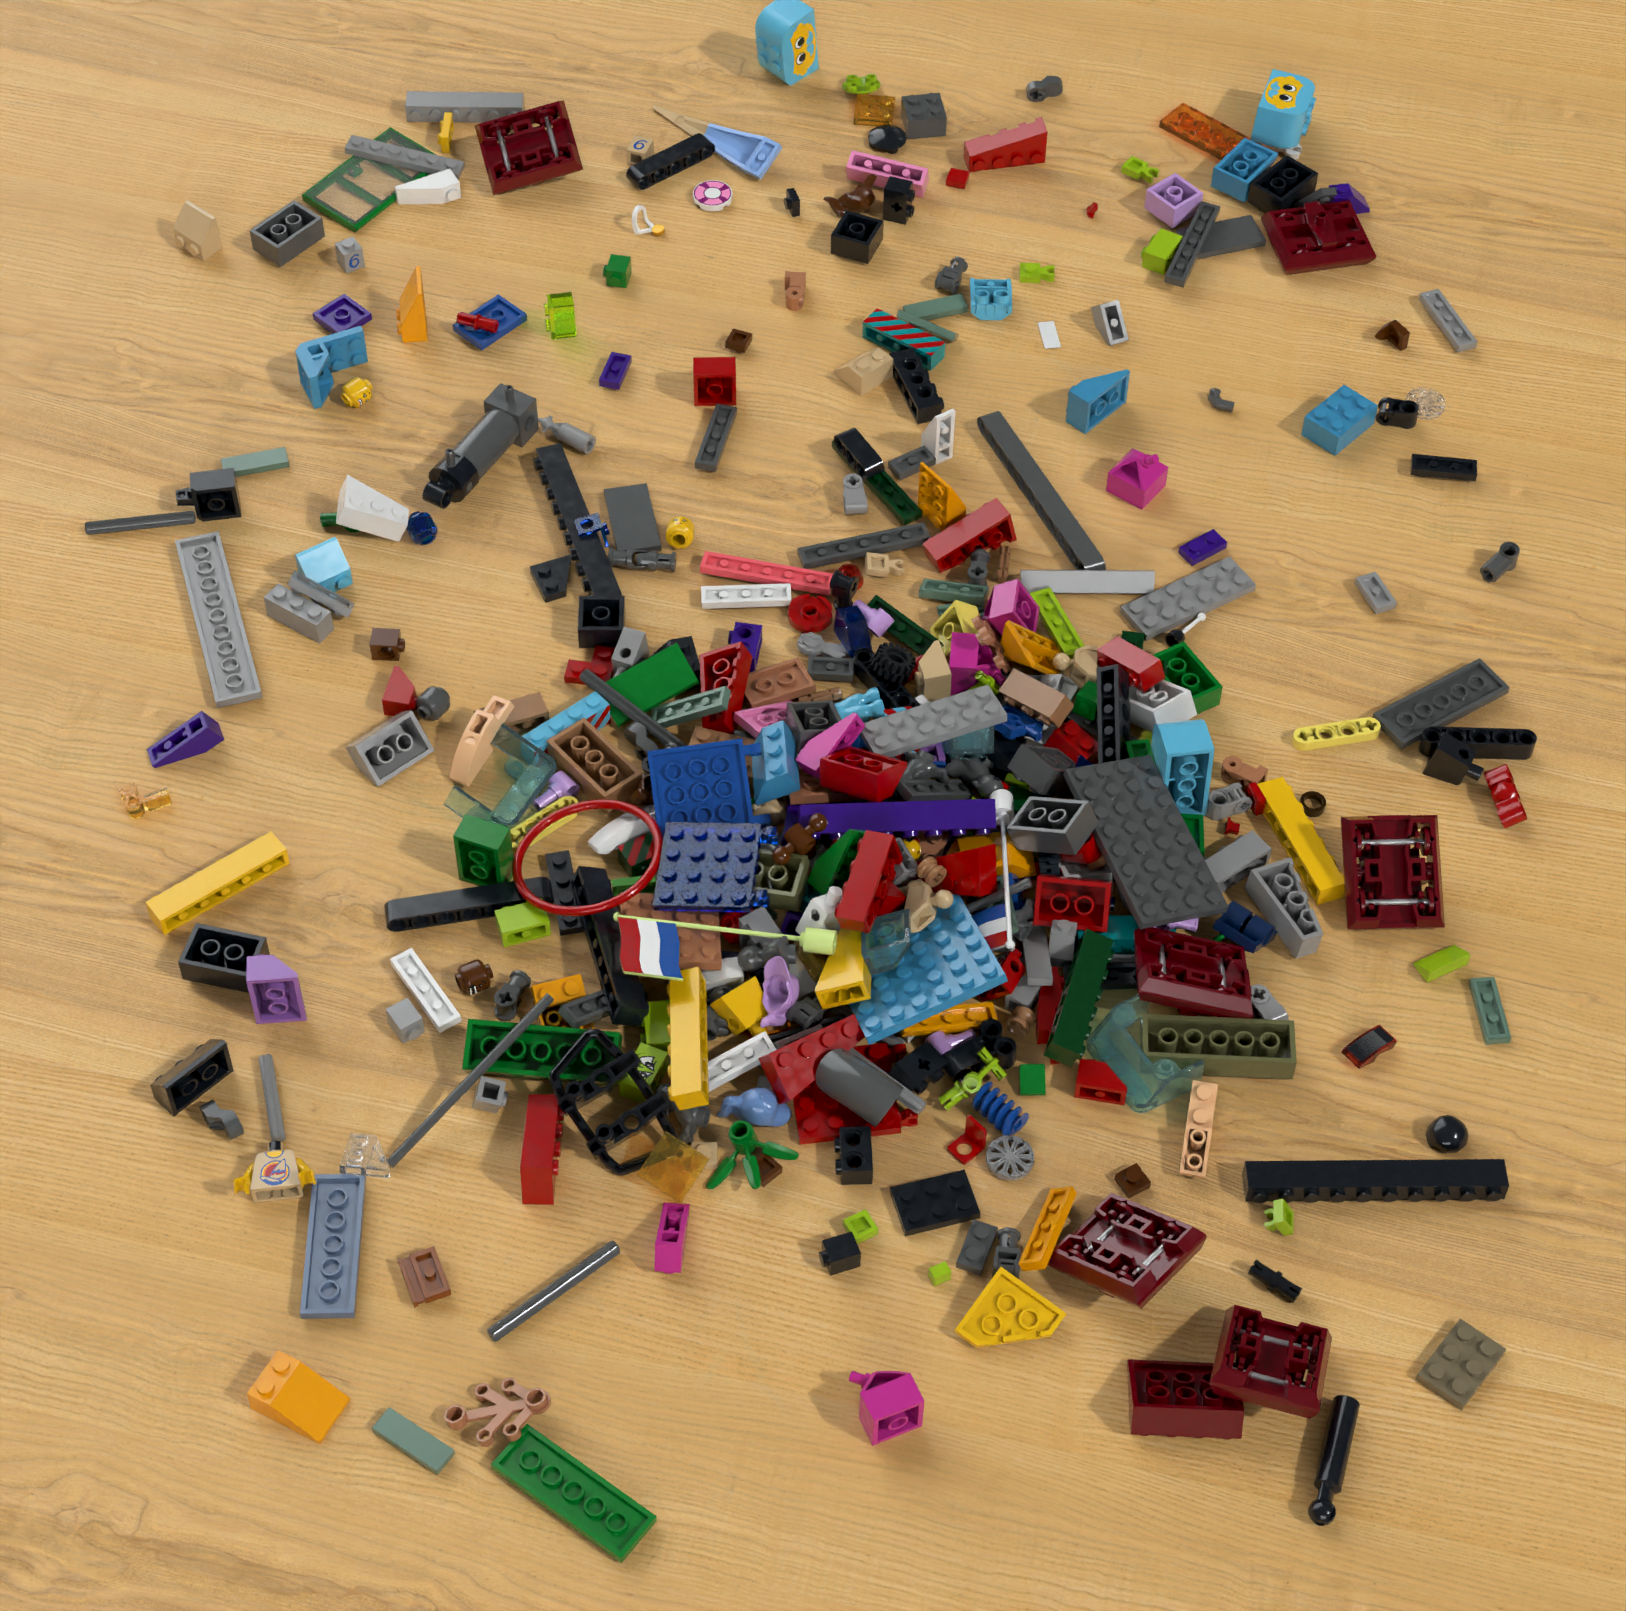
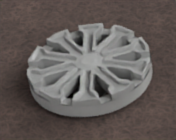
[986,1135,1034,1180]

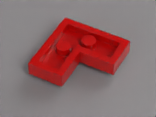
[564,645,615,685]

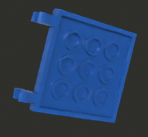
[647,738,771,846]

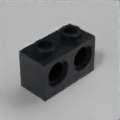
[834,1126,873,1185]

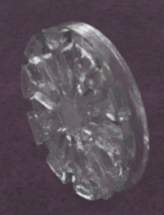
[1405,387,1445,419]

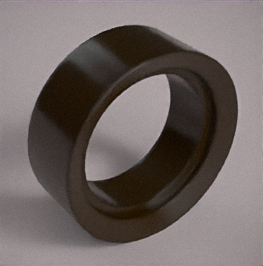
[1300,791,1326,817]

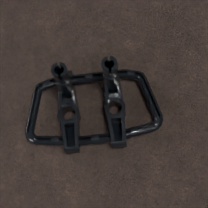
[549,1029,680,1176]

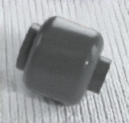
[416,686,450,721]

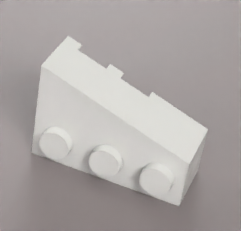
[336,475,409,542]

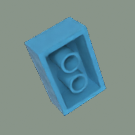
[1301,385,1378,456]

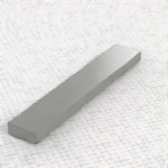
[1020,569,1155,594]

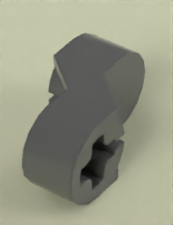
[1026,76,1063,102]
[623,721,659,761]
[199,1100,244,1140]

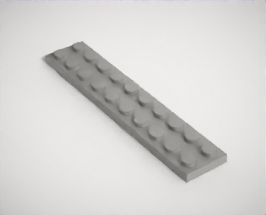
[175,531,263,708]

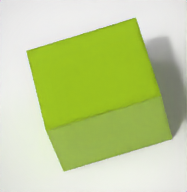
[928,1261,951,1287]

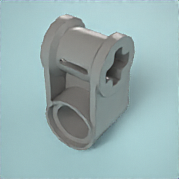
[843,473,868,515]
[1206,783,1253,821]
[1251,984,1289,1020]

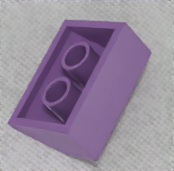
[246,954,307,1024]

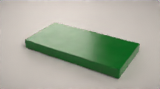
[601,643,699,728]

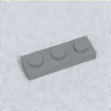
[287,571,354,618]

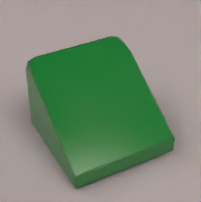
[1018,1064,1046,1096]

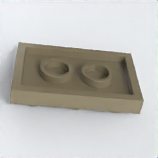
[1415,1319,1506,1411]

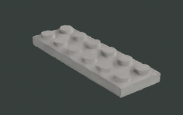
[1120,556,1256,641]
[860,685,1007,758]

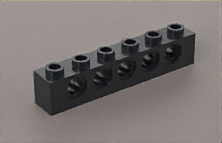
[1096,664,1130,764]

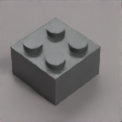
[901,93,947,140]

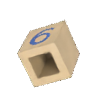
[627,135,654,166]

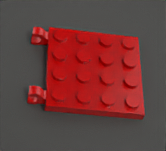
[793,1043,918,1145]

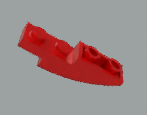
[1036,966,1065,1065]

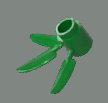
[706,1120,799,1189]

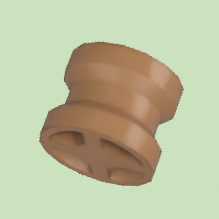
[916,856,947,888]
[1006,1005,1037,1037]

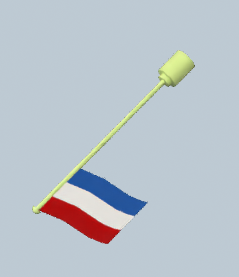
[613,912,837,981]

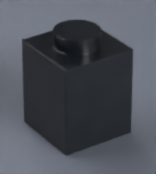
[819,1231,861,1276]

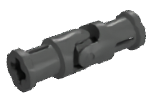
[608,548,676,572]

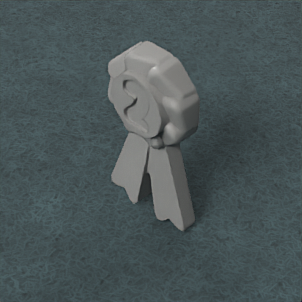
[796,632,851,658]

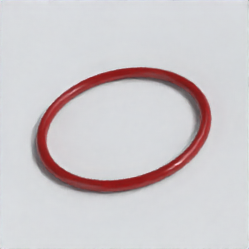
[512,799,664,916]

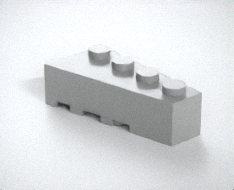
[1244,857,1323,959]
[739,906,817,1010]

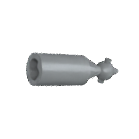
[538,415,596,454]

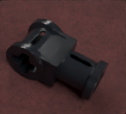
[830,570,859,613]

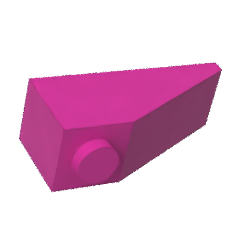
[795,712,865,780]
[654,1202,690,1274]

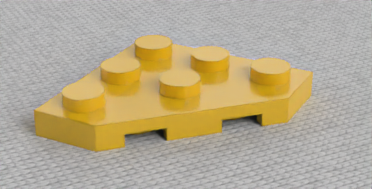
[954,1267,1067,1348]

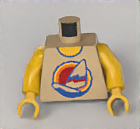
[233,1141,317,1203]

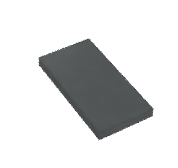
[1176,215,1266,259]
[604,483,662,554]

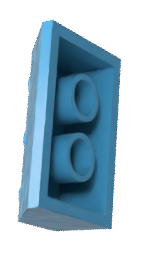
[752,720,800,806]

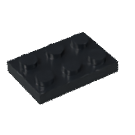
[890,1169,980,1236]

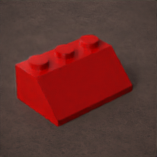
[820,746,907,803]
[1033,874,1113,932]

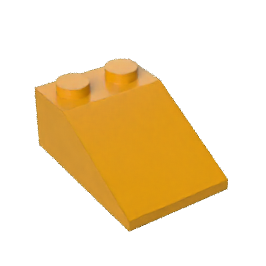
[396,266,428,343]
[247,1350,350,1444]

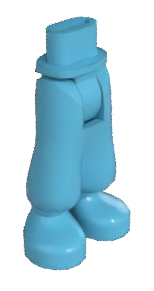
[834,687,885,723]

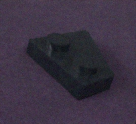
[530,555,571,603]

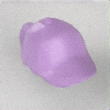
[760,956,800,1028]

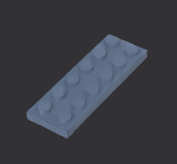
[300,1174,366,1319]

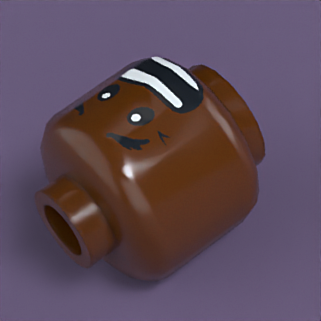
[455,959,494,995]

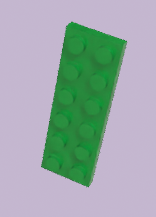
[491,1424,657,1563]

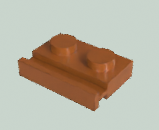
[397,1246,451,1308]

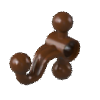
[772,813,828,865]

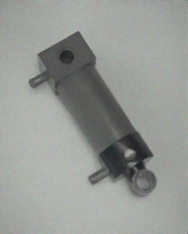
[422,383,539,509]

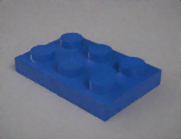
[453,294,527,351]

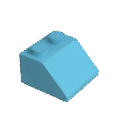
[295,537,353,598]

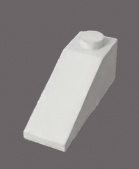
[395,169,461,204]
[921,409,955,465]

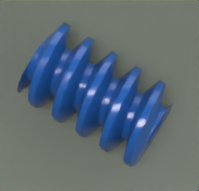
[972,1081,1029,1136]

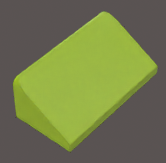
[1413,945,1471,983]

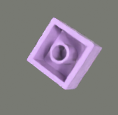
[1144,173,1203,228]

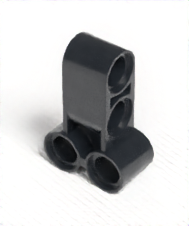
[943,1019,1016,1083]

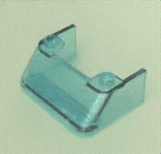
[443,723,557,829]
[1086,995,1205,1113]

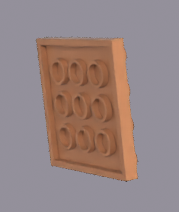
[620,892,722,971]

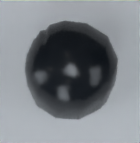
[1425,1115,1469,1153]

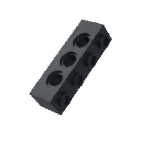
[889,348,944,425]

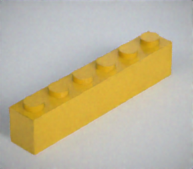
[1257,776,1345,905]
[145,831,290,935]
[667,967,709,1111]

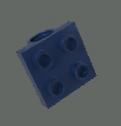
[1212,901,1278,954]

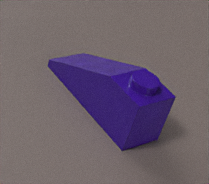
[147,711,224,768]

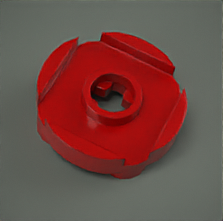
[788,594,832,634]

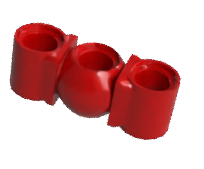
[1484,764,1528,829]

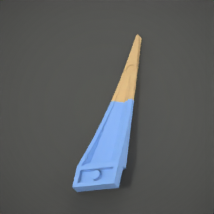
[652,105,782,180]

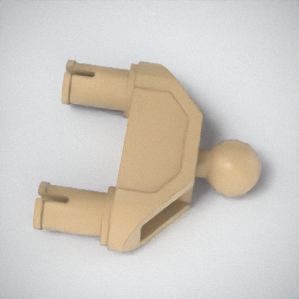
[1052,645,1099,688]
[881,879,954,937]

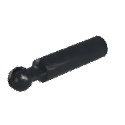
[1308,1395,1360,1526]

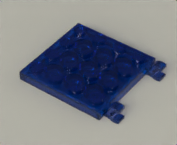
[652,822,779,912]

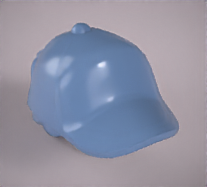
[717,1088,791,1127]

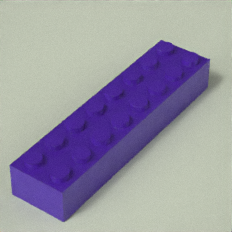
[797,799,996,841]

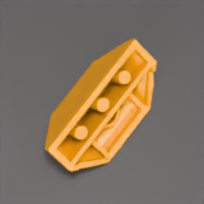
[1000,620,1060,674]
[945,831,1037,878]

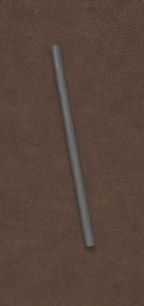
[386,993,554,1168]

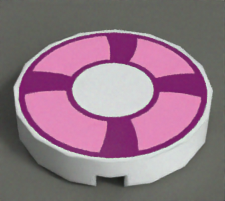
[693,180,732,212]

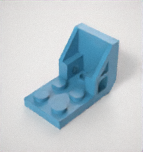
[295,326,368,409]

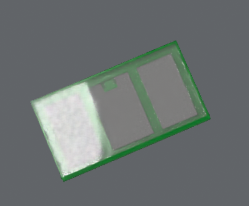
[302,127,436,232]

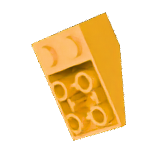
[917,462,967,531]
[530,974,595,1029]

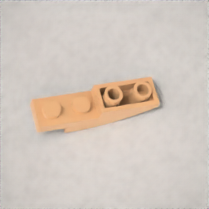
[449,695,515,787]
[1179,1080,1218,1179]

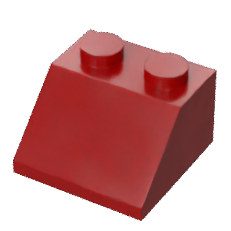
[1043,720,1098,767]

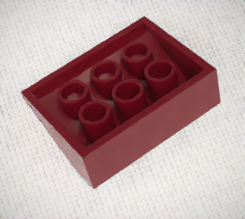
[1127,1359,1244,1440]

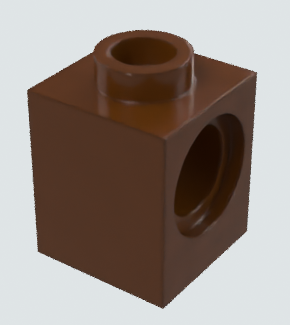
[370,628,405,661]

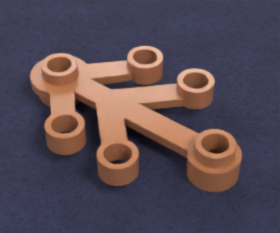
[972,615,1013,674]
[444,1377,551,1447]

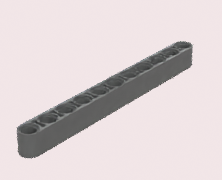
[977,411,1106,570]

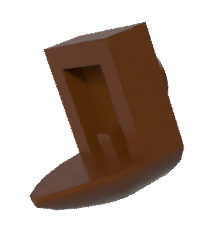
[1375,320,1410,351]

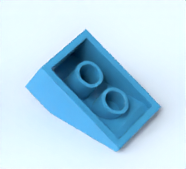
[1211,138,1278,202]
[1066,369,1130,434]

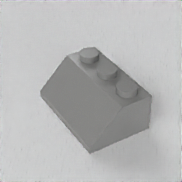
[345,710,435,787]

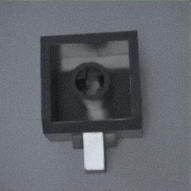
[176,468,241,522]

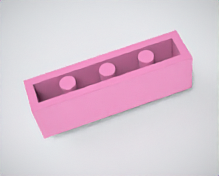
[846,150,929,197]

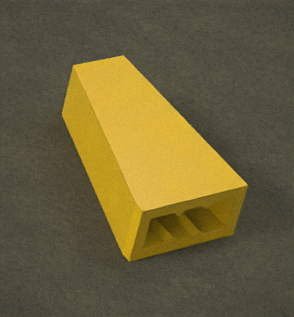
[815,928,872,1010]

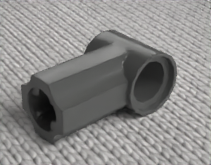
[1480,542,1520,583]

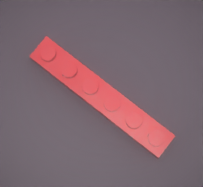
[700,551,833,596]

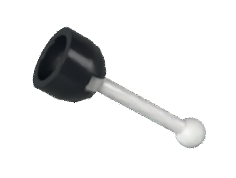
[1165,613,1206,647]

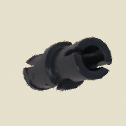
[1248,1259,1303,1303]

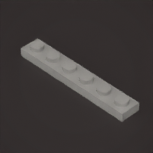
[345,135,464,180]

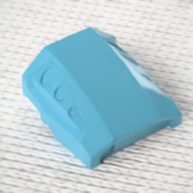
[970,278,1012,320]

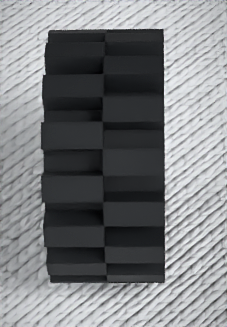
[871,642,916,683]

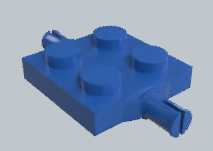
[988,705,1044,742]

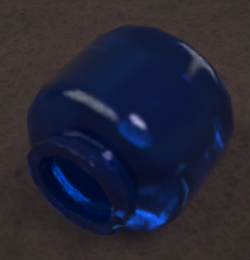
[406,511,438,545]

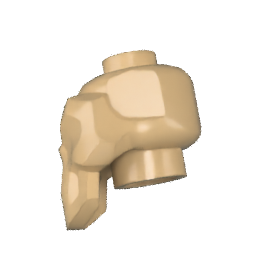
[752,794,789,828]

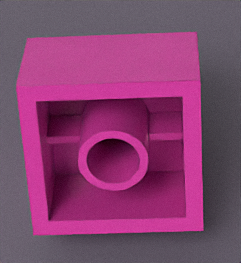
[1106,448,1168,510]
[982,579,1040,638]
[949,632,1006,696]
[849,1370,924,1446]

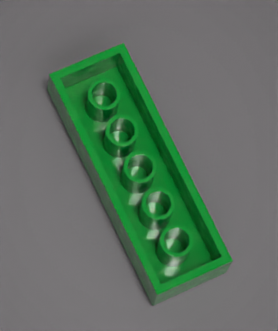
[462,1019,623,1086]

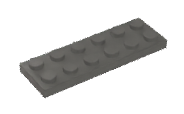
[1372,658,1510,750]

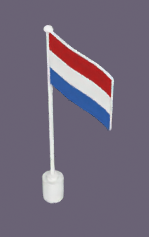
[972,789,1015,951]

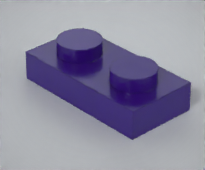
[599,352,632,390]
[1178,529,1227,566]

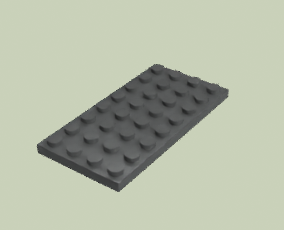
[1063,755,1229,929]

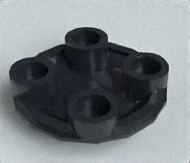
[868,125,907,154]

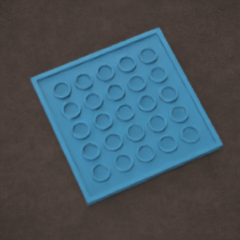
[826,894,1008,1045]

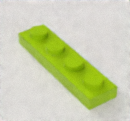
[1030,587,1085,659]

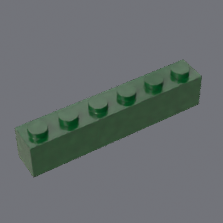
[1043,929,1114,1067]

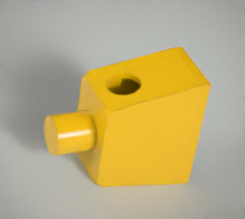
[710,976,768,1037]

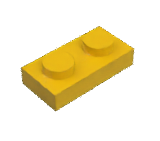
[437,112,454,153]

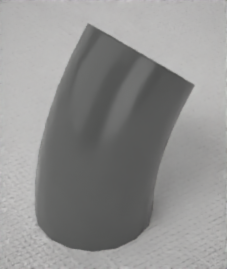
[815,1048,904,1127]

